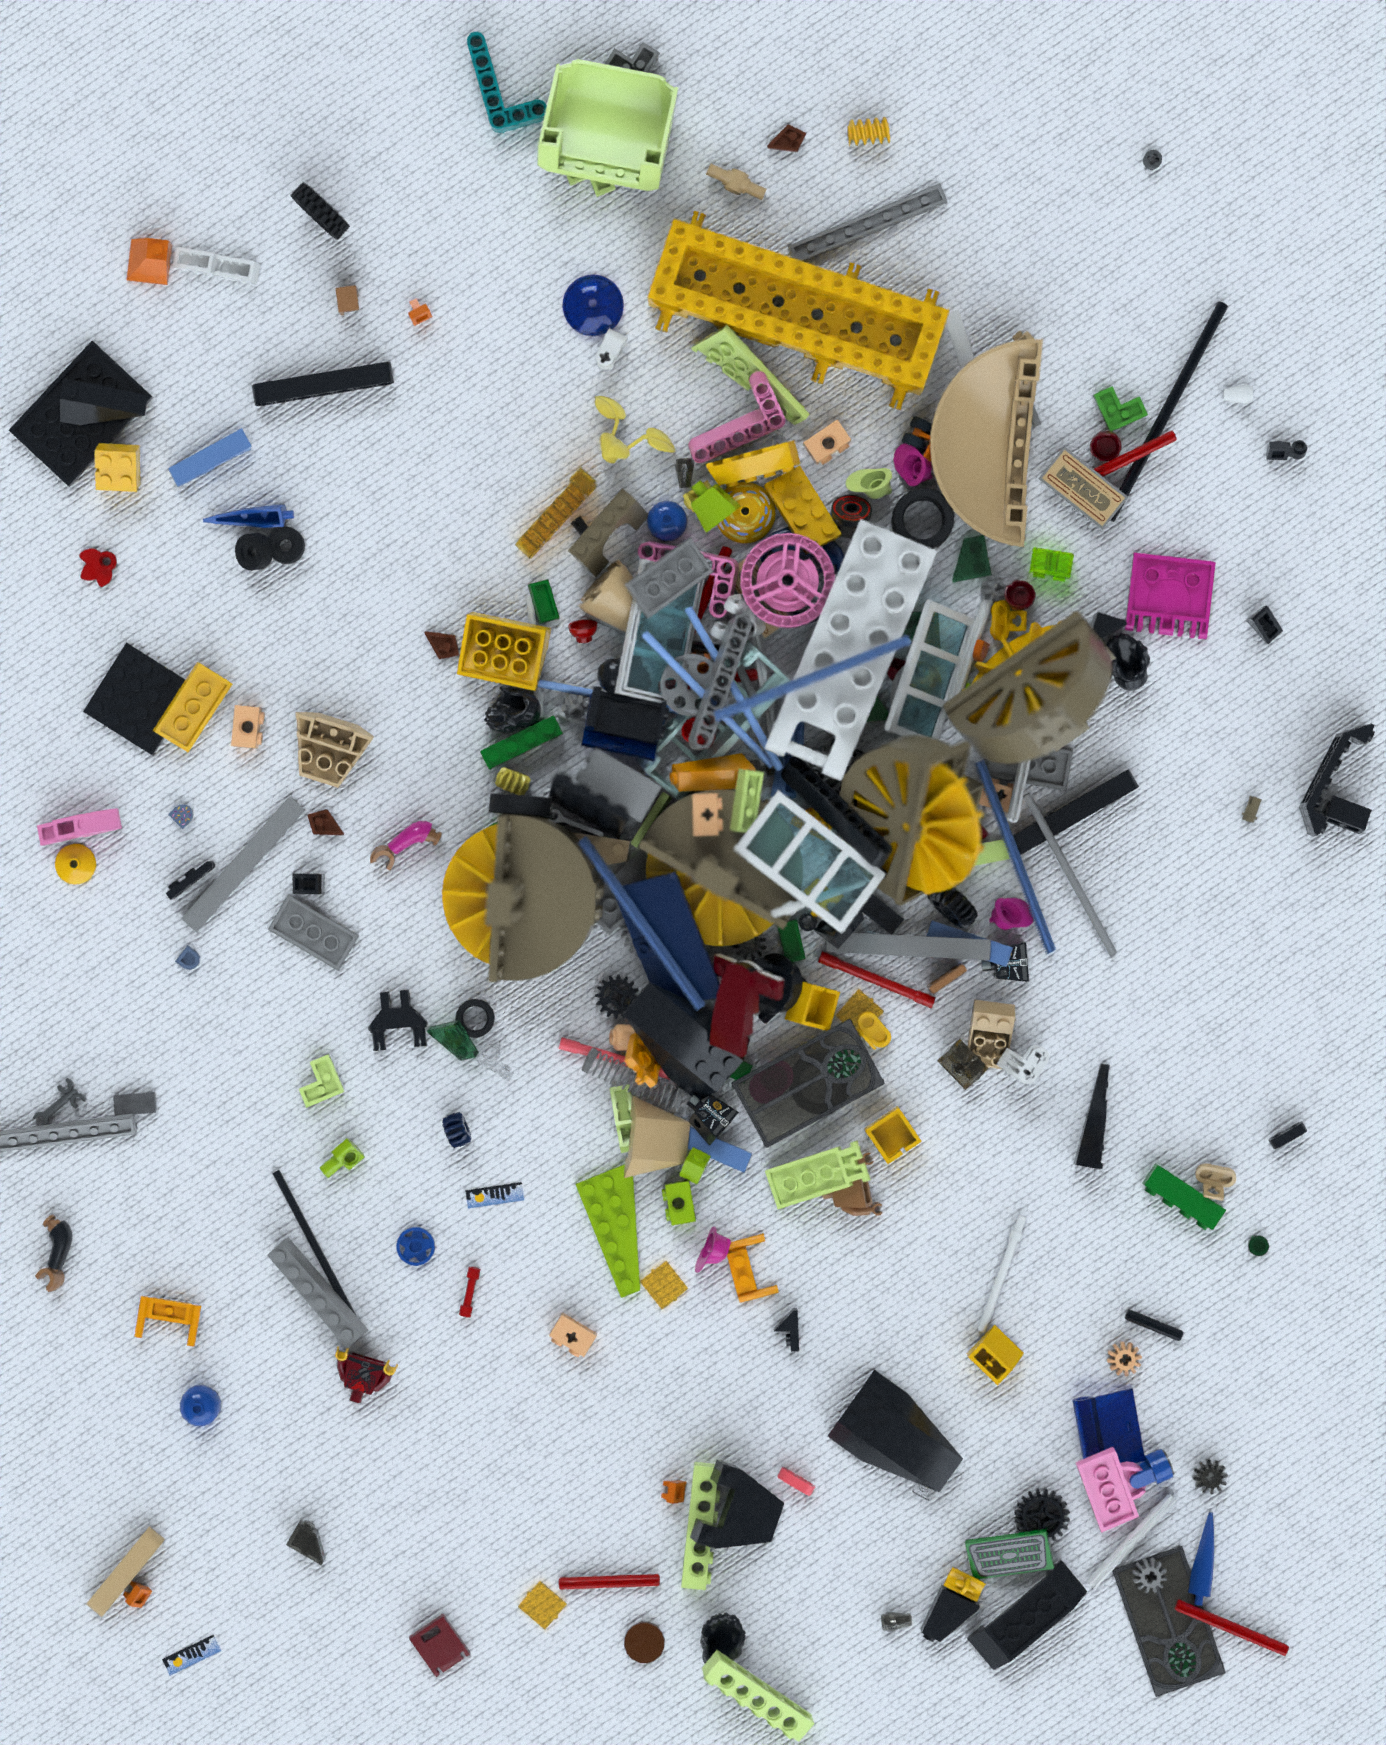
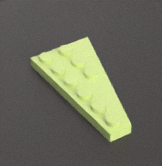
[690,325,810,425]

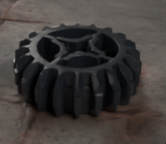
[927,887,978,929]
[1014,1488,1070,1541]

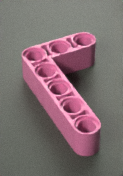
[688,371,786,463]
[638,541,739,618]

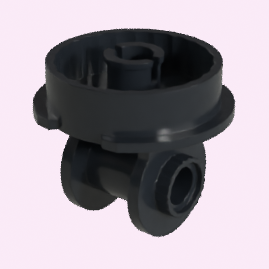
[748,953,802,1015]

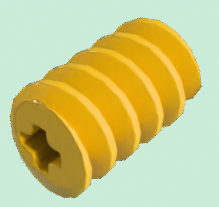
[847,117,890,146]

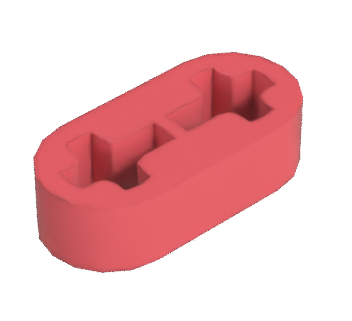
[777,1467,815,1496]

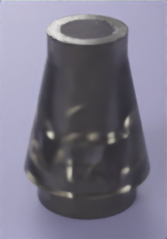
[674,458,694,488]
[881,1612,912,1632]

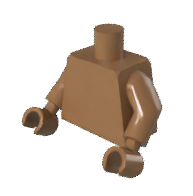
[822,1153,883,1216]

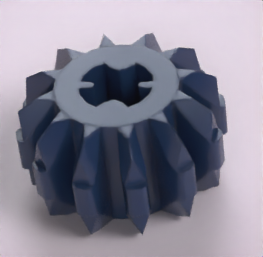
[442,1112,471,1148]

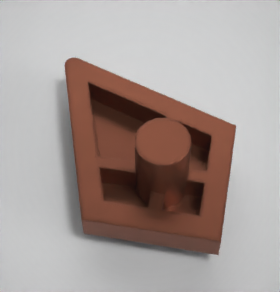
[767,124,806,152]
[424,631,459,659]
[308,809,344,835]

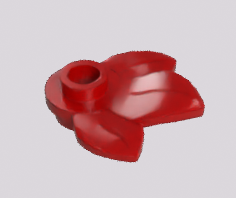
[79,548,117,587]

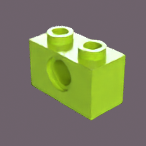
[662,1180,696,1226]

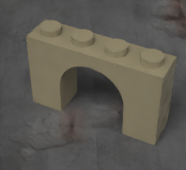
[568,488,648,577]

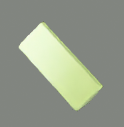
[730,769,764,833]

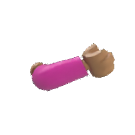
[370,821,442,871]

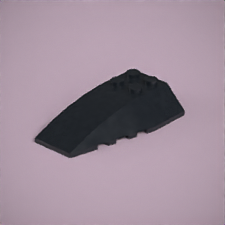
[622,982,750,1100]
[827,1369,963,1492]

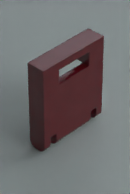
[409,1614,471,1677]

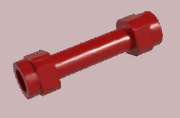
[459,1267,481,1317]

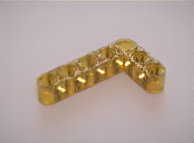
[515,467,598,559]

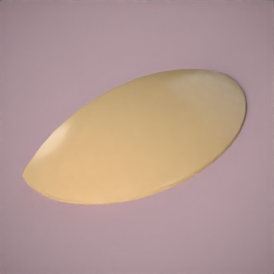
[930,339,1043,547]

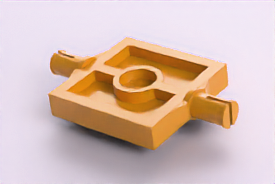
[625,1032,660,1088]

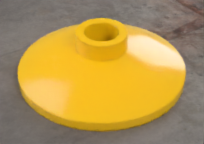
[55,844,96,885]

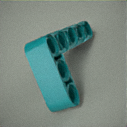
[467,31,547,133]

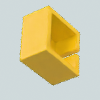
[95,443,141,492]
[785,982,840,1031]
[864,1106,922,1164]

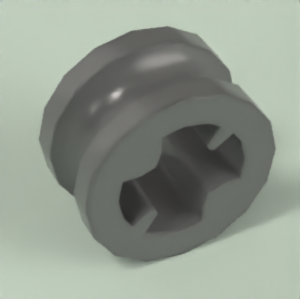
[1143,150,1162,170]

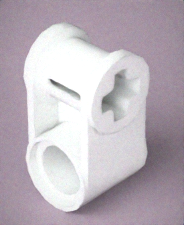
[596,328,628,370]

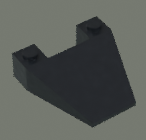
[690,1460,784,1549]

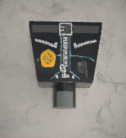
[981,942,1029,982]
[687,1095,739,1145]

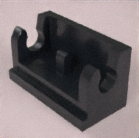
[1324,795,1372,834]

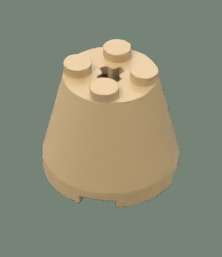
[578,560,642,632]

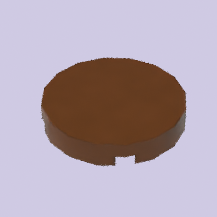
[624,1621,665,1663]

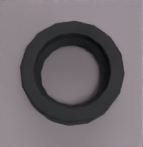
[455,999,495,1038]

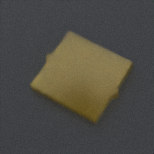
[835,989,884,1038]
[640,1260,688,1309]
[518,1581,567,1630]

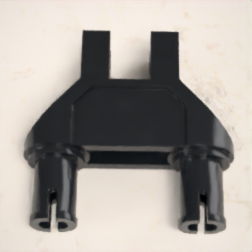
[368,990,428,1051]

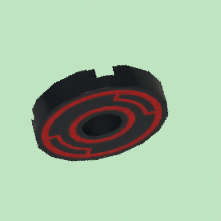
[831,495,872,527]

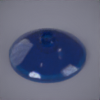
[562,275,624,336]

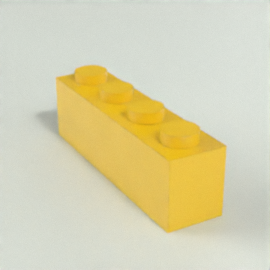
[706,440,800,488]

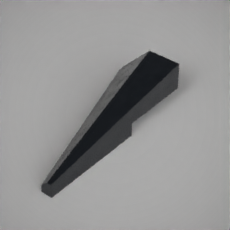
[1074,1064,1110,1169]

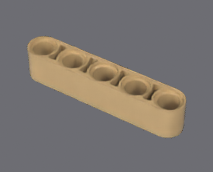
[86,1526,165,1617]

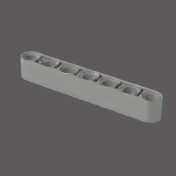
[689,614,752,750]

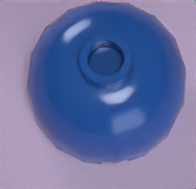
[647,501,688,542]
[180,1385,221,1426]

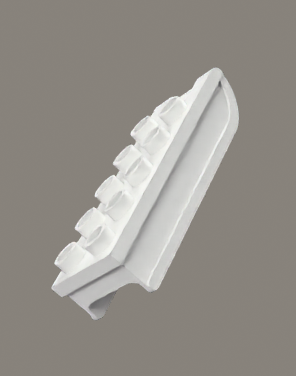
[764,519,937,781]

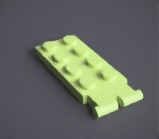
[765,1141,871,1209]

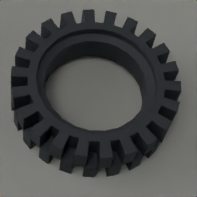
[290,182,350,240]

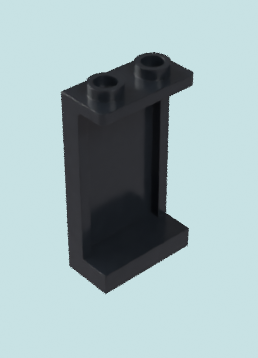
[585,686,669,745]

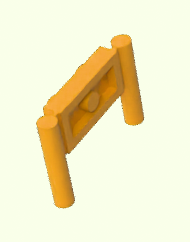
[727,1233,779,1303]
[134,1296,201,1347]

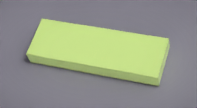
[631,792,672,849]

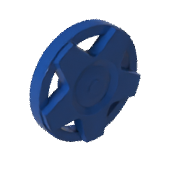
[396,1227,435,1266]

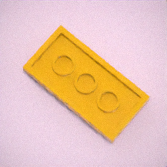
[764,466,842,555]
[153,661,233,752]

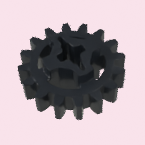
[595,974,639,1019]

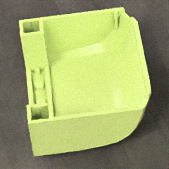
[537,59,678,191]

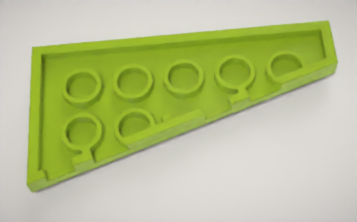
[575,1164,640,1298]

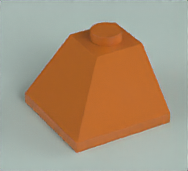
[126,238,172,285]

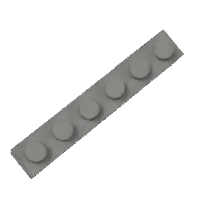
[267,1237,368,1348]

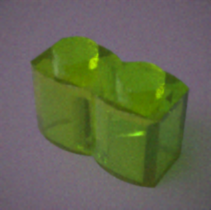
[1029,547,1074,582]

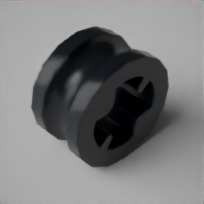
[799,913,817,931]

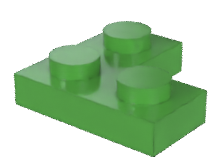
[1093,386,1148,432]

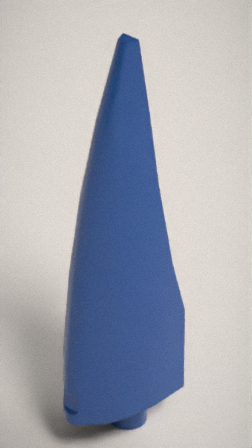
[203,504,294,528]
[1188,1512,1214,1606]

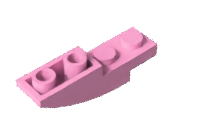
[37,808,122,846]

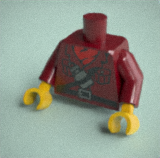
[335,1346,398,1403]

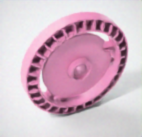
[741,533,835,628]

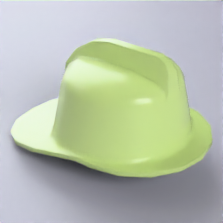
[845,468,892,499]

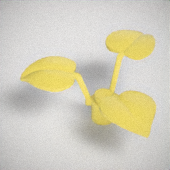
[595,396,676,464]

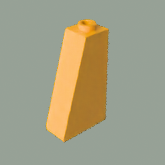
[669,753,756,791]

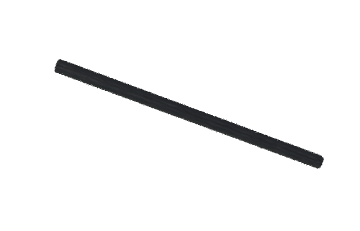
[1110,301,1228,522]

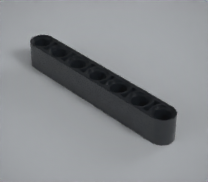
[252,362,394,406]
[781,757,892,868]
[1012,769,1139,855]

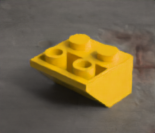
[966,1324,1024,1386]

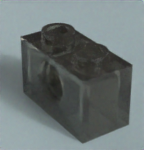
[937,1039,988,1090]

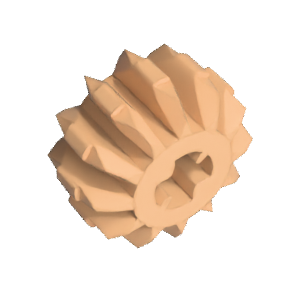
[1107,1341,1142,1376]

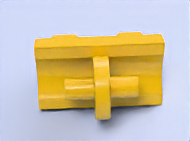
[943,1566,986,1602]

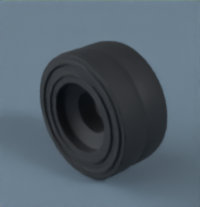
[268,526,305,564]
[235,533,273,571]

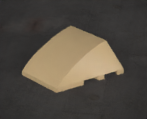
[295,712,374,788]
[624,1096,690,1178]

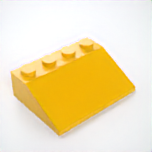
[457,612,551,691]

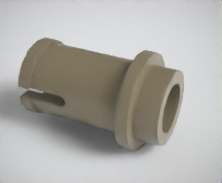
[1241,796,1262,823]

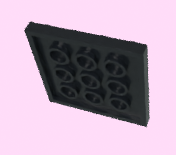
[83,643,186,756]

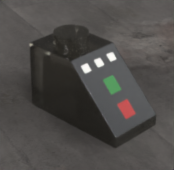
[286,1520,326,1565]

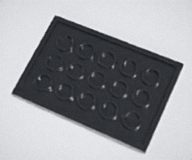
[8,341,153,487]
[548,772,630,839]

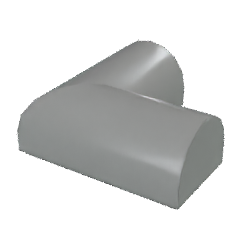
[605,42,660,73]

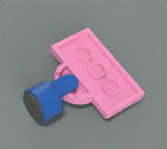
[1076,1447,1174,1533]

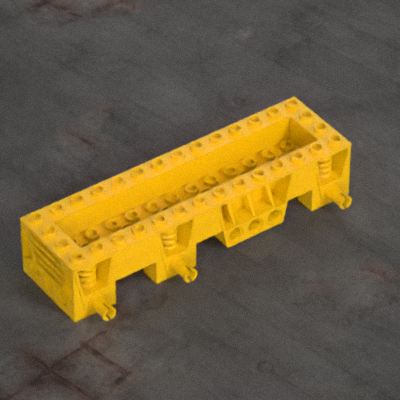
[647,211,950,410]

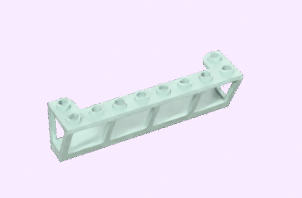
[636,640,791,801]

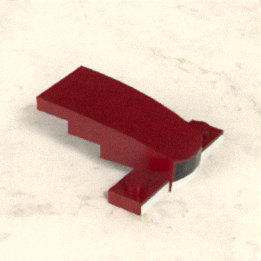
[710,953,784,1058]

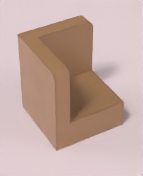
[335,285,359,315]

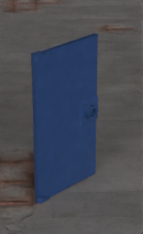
[613,871,720,1001]

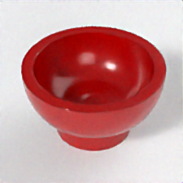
[568,619,598,643]

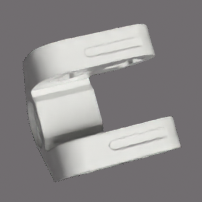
[710,593,766,642]
[996,1044,1049,1084]

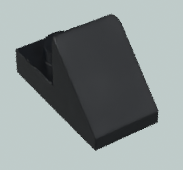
[773,1308,799,1352]

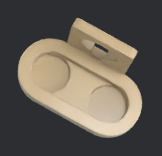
[1195,1163,1236,1201]

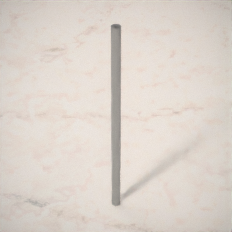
[1023,793,1117,956]

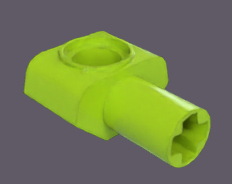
[319,1138,365,1178]

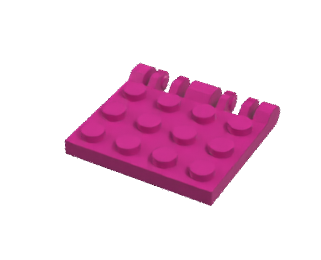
[1124,552,1216,640]

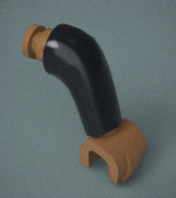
[35,1214,73,1292]

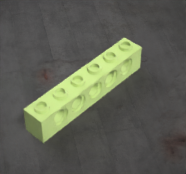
[681,1462,720,1590]
[702,1650,814,1742]

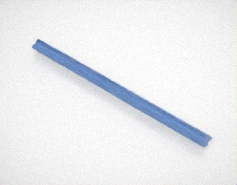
[713,635,911,722]
[974,759,1056,954]
[577,836,705,1011]

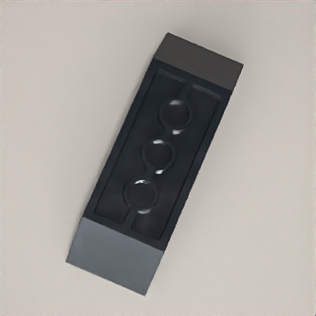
[1299,723,1375,836]
[967,1559,1087,1670]

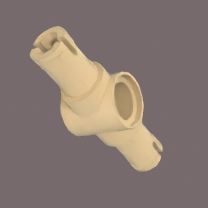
[706,164,767,200]

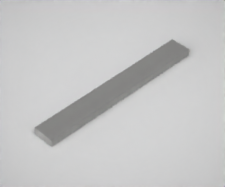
[788,183,948,262]
[181,796,305,932]
[826,933,991,960]
[0,1113,137,1152]

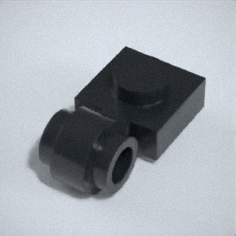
[1266,440,1307,460]

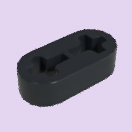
[1268,1121,1307,1149]

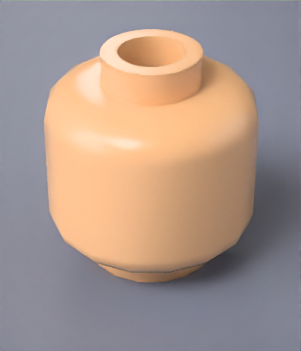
[609,1024,635,1051]

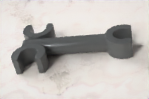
[33,1078,87,1125]

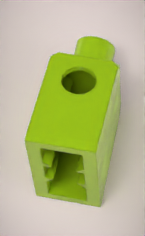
[691,480,740,533]

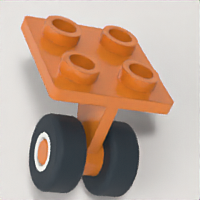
[902,416,932,463]

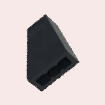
[920,1585,980,1642]

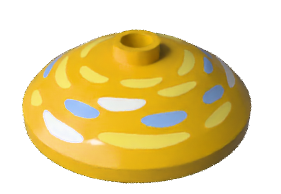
[717,482,776,544]

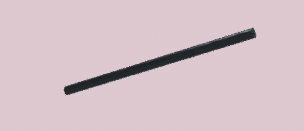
[272,1170,356,1315]

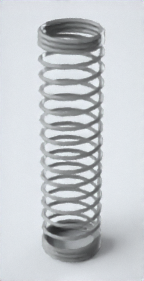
[582,1047,684,1114]

